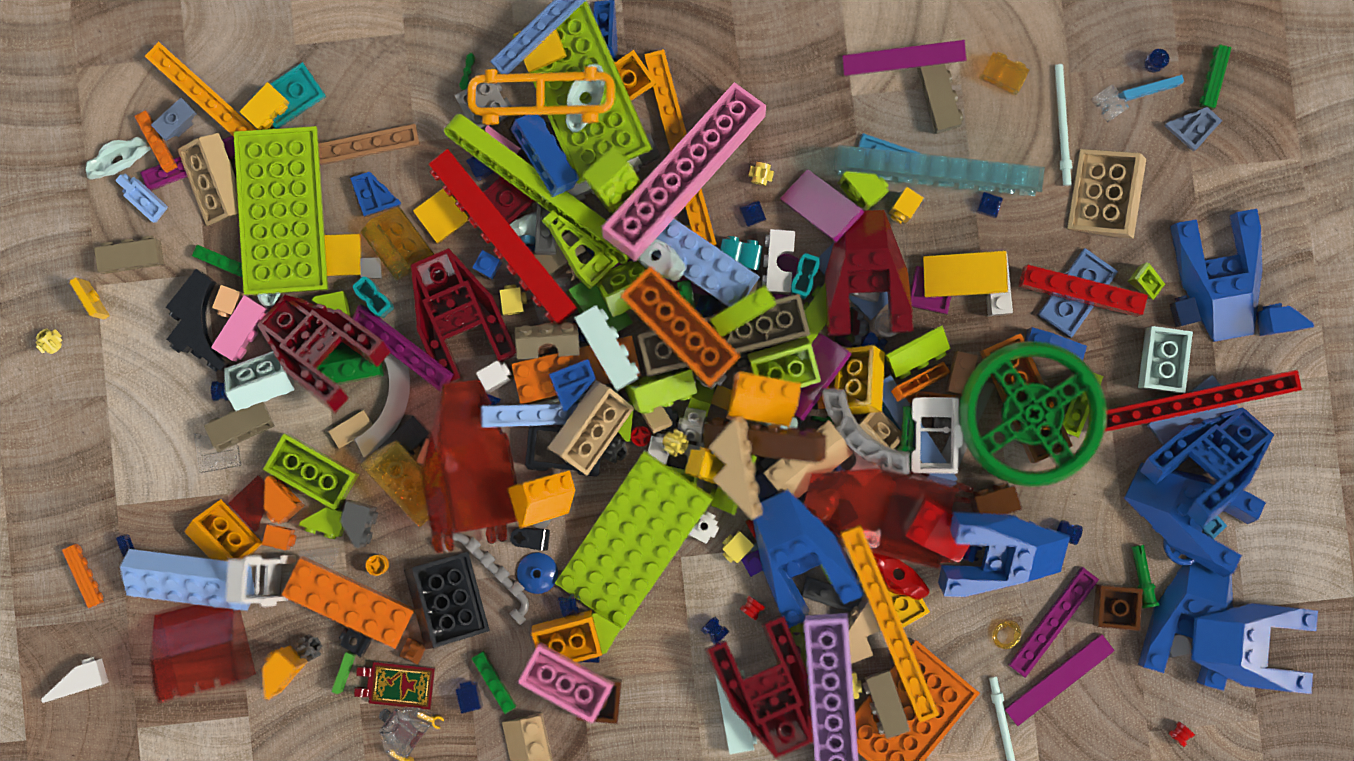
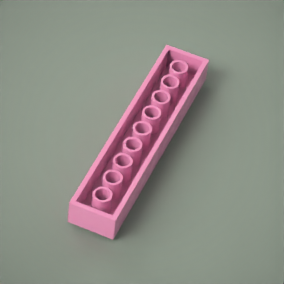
[602,82,766,261]

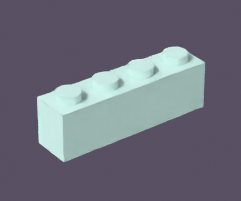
[575,306,640,391]
[715,665,757,754]

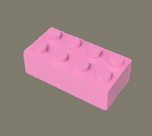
[518,643,614,723]

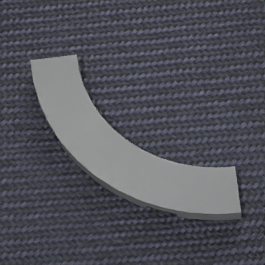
[354,353,410,457]
[823,388,910,475]

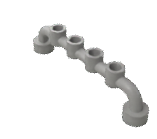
[436,532,529,625]

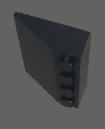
[404,552,490,649]

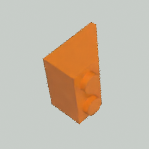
[264,476,305,524]

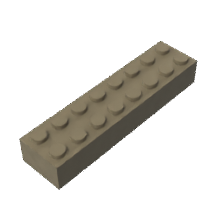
[638,294,810,377]

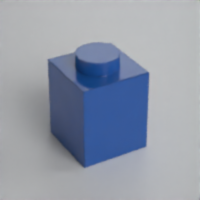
[472,250,502,280]

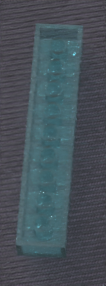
[833,145,1045,196]

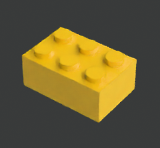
[835,345,885,415]

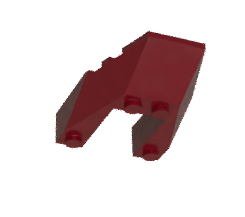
[825,210,913,336]
[411,248,517,385]
[257,295,391,413]
[705,616,814,759]

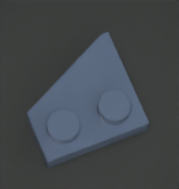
[1164,107,1222,152]

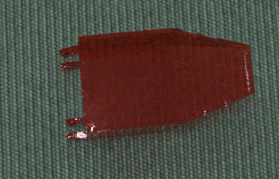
[421,379,518,554]
[804,468,974,569]

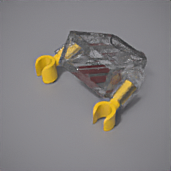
[378,707,444,761]

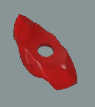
[872,552,930,600]

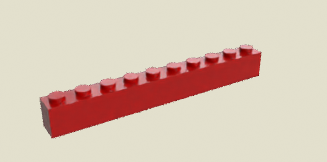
[429,149,578,324]
[1105,370,1302,432]

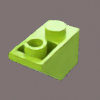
[299,507,344,539]

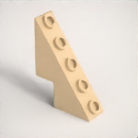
[709,416,762,520]
[848,591,881,664]

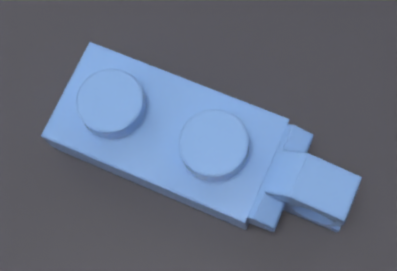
[115,174,168,223]

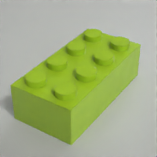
[582,147,642,216]
[263,433,360,510]

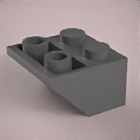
[340,501,378,548]

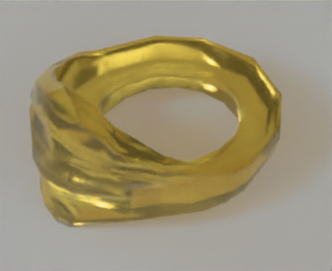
[992,621,1021,649]

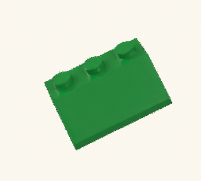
[316,342,385,385]

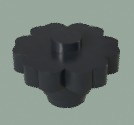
[834,307,870,348]

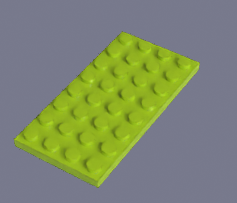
[513,0,652,184]
[234,126,328,296]
[555,451,714,630]

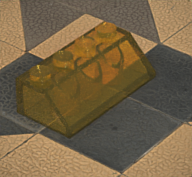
[360,441,450,528]

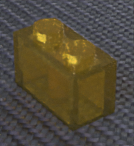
[979,52,1030,96]

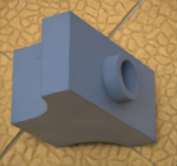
[151,97,197,141]

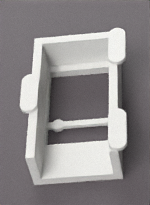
[912,397,963,473]
[226,555,296,607]

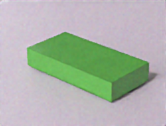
[331,651,356,694]

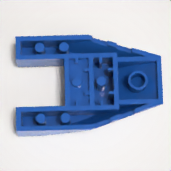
[1170,209,1262,342]
[1141,407,1274,528]
[1124,462,1266,577]
[753,489,864,628]
[938,512,1070,597]
[1138,557,1233,691]
[1191,603,1318,694]

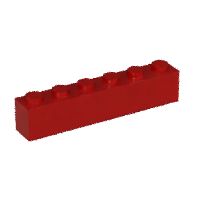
[1018,265,1148,317]

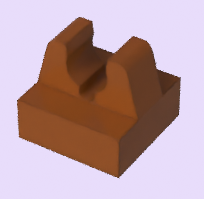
[399,637,426,665]

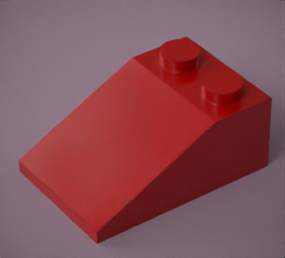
[905,497,970,563]

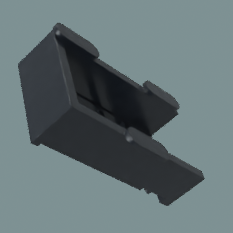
[525,425,601,477]

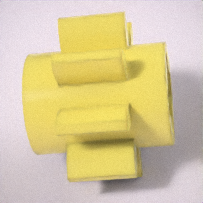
[748,162,774,186]
[35,329,62,354]
[663,429,688,457]

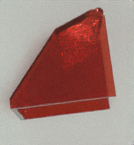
[150,605,256,703]

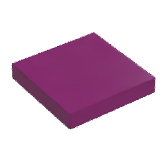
[910,266,951,315]

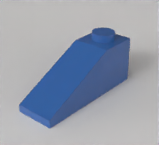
[594,0,618,63]
[1024,327,1087,360]

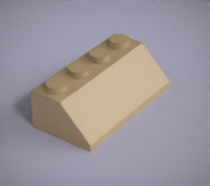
[177,133,239,226]
[548,380,634,475]
[763,421,853,498]
[502,713,553,761]

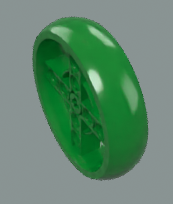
[959,341,1107,487]

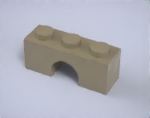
[515,323,580,360]

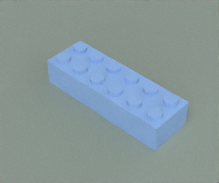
[652,219,760,307]
[120,549,255,611]

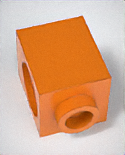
[262,524,296,551]

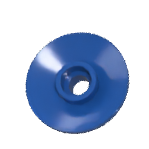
[517,553,558,594]

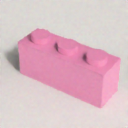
[211,295,269,362]

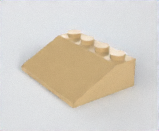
[1067,149,1146,239]

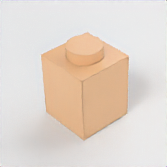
[212,285,244,318]

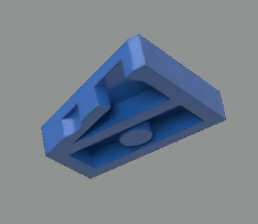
[350,172,401,217]
[549,359,596,412]

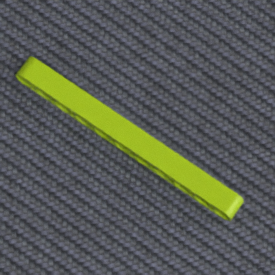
[444,114,629,264]

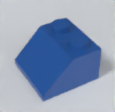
[1257,303,1314,336]

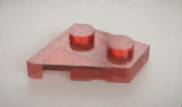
[228,475,266,532]

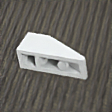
[41,657,109,703]

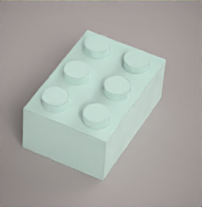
[1138,326,1193,394]
[224,351,294,411]

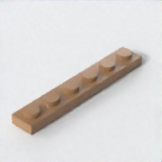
[319,124,420,165]

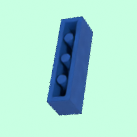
[511,115,578,197]

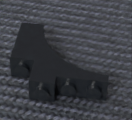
[166,269,229,372]

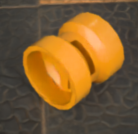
[366,554,389,576]

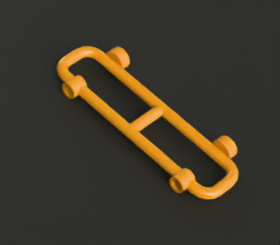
[467,67,615,125]

